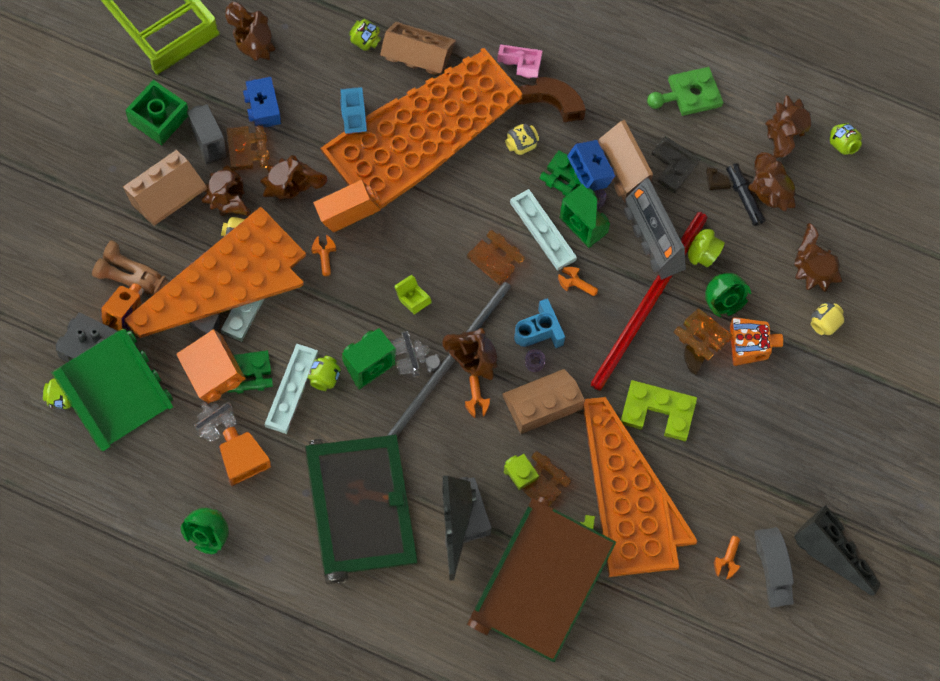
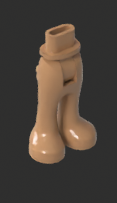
[92,240,169,295]

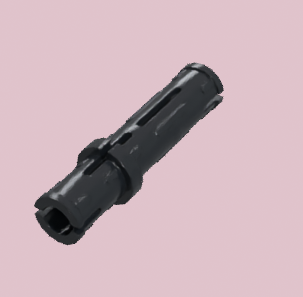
[726,163,766,226]

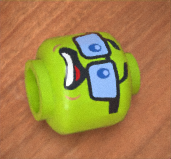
[349,19,381,51]
[830,123,862,155]
[308,356,341,391]
[43,378,71,409]

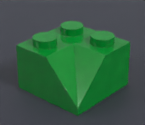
[125,80,189,146]
[559,184,610,248]
[342,328,395,390]

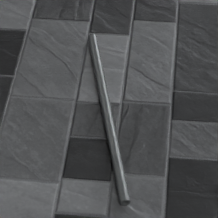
[387,282,511,436]

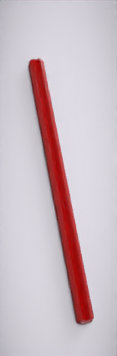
[591,212,708,391]

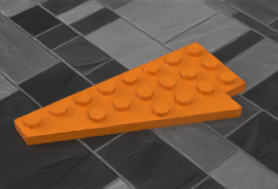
[124,207,306,338]
[583,397,697,577]

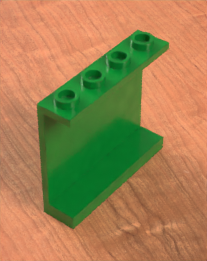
[51,329,173,452]

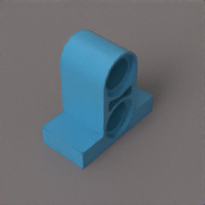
[340,87,367,134]
[514,298,565,348]

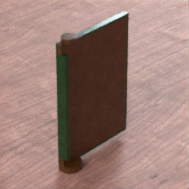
[467,496,616,662]

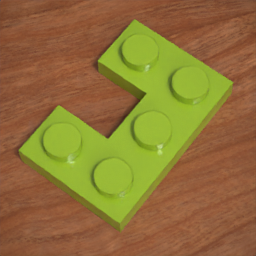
[621,380,697,441]

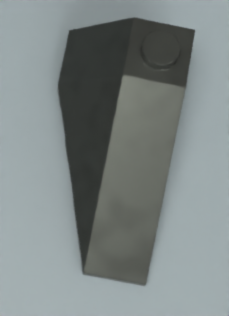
[442,476,477,581]
[794,505,881,596]

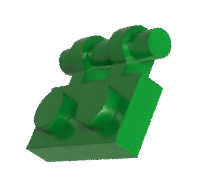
[539,150,581,197]
[227,350,273,394]

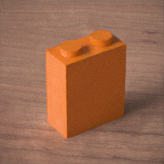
[313,180,381,233]
[176,329,246,404]

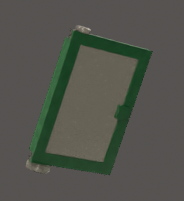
[305,435,417,584]

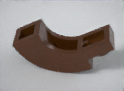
[516,77,586,122]

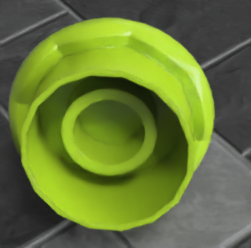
[688,229,725,267]

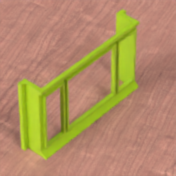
[101,0,220,75]

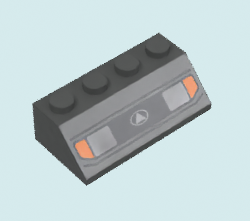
[624,178,686,279]

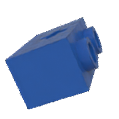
[243,77,281,129]
[567,140,615,191]

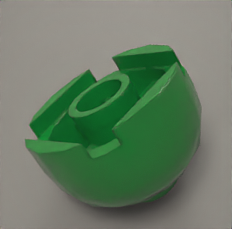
[705,273,751,317]
[180,508,229,554]

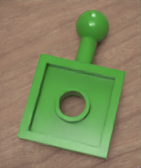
[647,67,723,116]

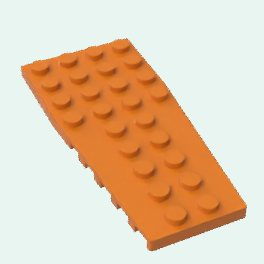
[321,48,522,215]

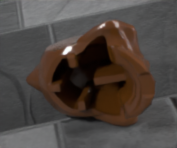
[225,2,275,61]
[765,96,811,159]
[748,152,796,212]
[260,155,327,200]
[201,165,251,217]
[794,223,842,292]
[442,328,498,380]

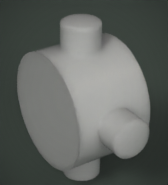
[424,354,441,373]

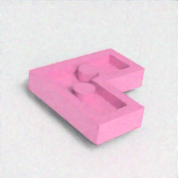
[497,45,542,78]

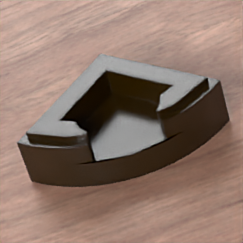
[706,168,731,190]
[684,345,707,375]

